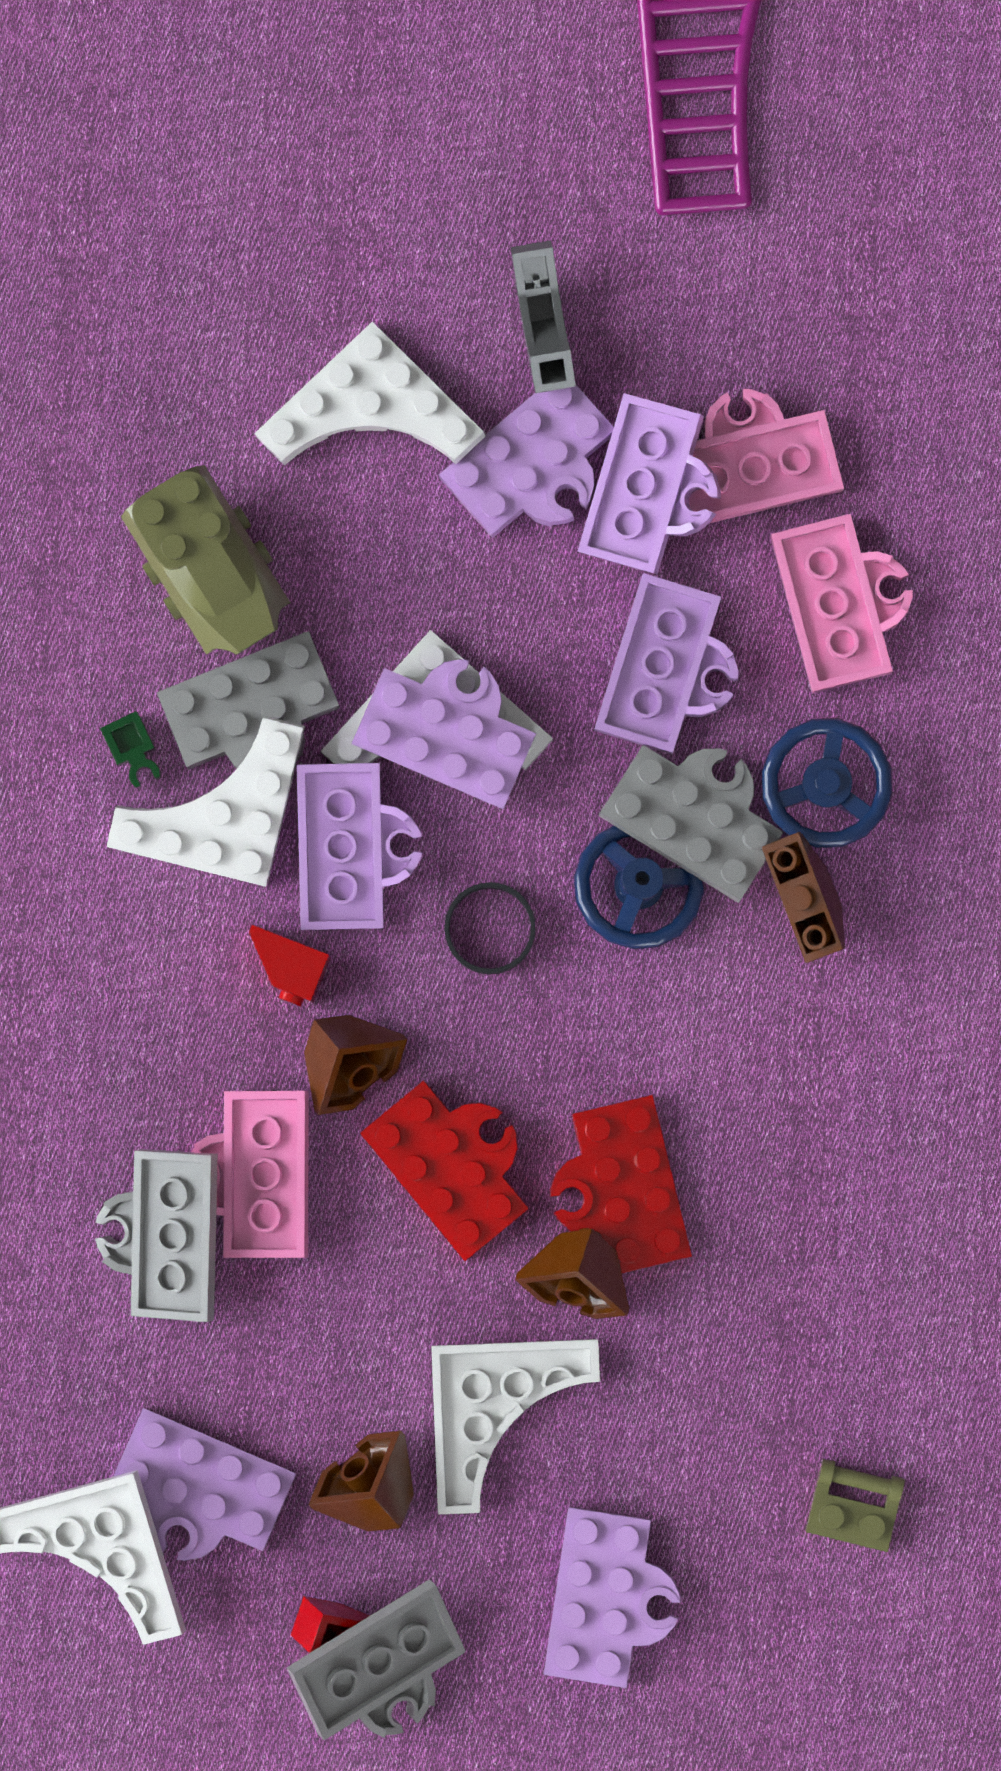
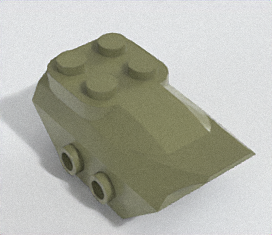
[121,465,291,655]

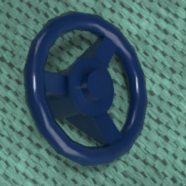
[762,718,893,848]
[574,826,704,949]

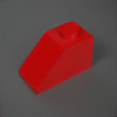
[249,925,331,1007]
[291,1596,370,1653]

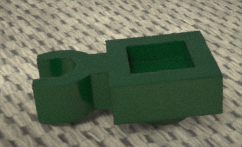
[100,711,161,789]

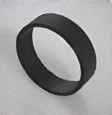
[444,882,535,975]

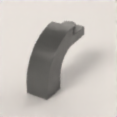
[510,240,576,393]

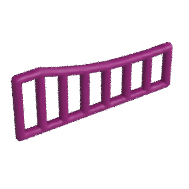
[637,0,761,216]

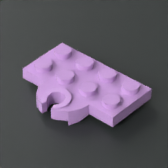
[439,385,614,538]
[578,393,721,575]
[594,573,738,755]
[351,659,536,809]
[297,763,422,930]
[113,1408,296,1561]
[544,1506,681,1688]

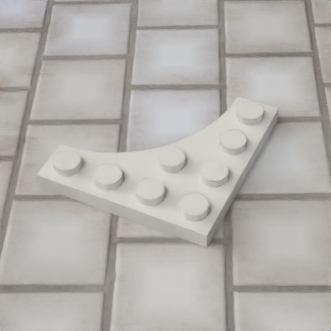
[255,322,486,466]
[321,630,553,771]
[107,716,305,887]
[431,1339,600,1515]
[0,1470,186,1645]

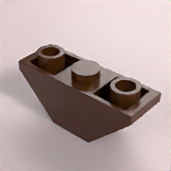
[762,832,845,963]

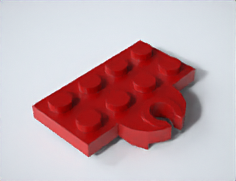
[360,1080,529,1261]
[549,1095,692,1273]

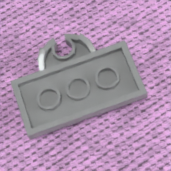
[157,631,340,770]
[599,745,783,903]
[95,1149,218,1322]
[287,1580,466,1740]

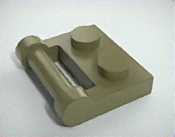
[805,1458,905,1552]

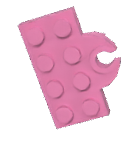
[689,389,844,523]
[770,514,913,694]
[191,1091,309,1258]

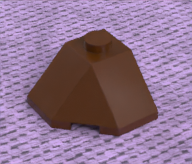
[304,1015,408,1115]
[515,1228,630,1319]
[308,1430,414,1532]

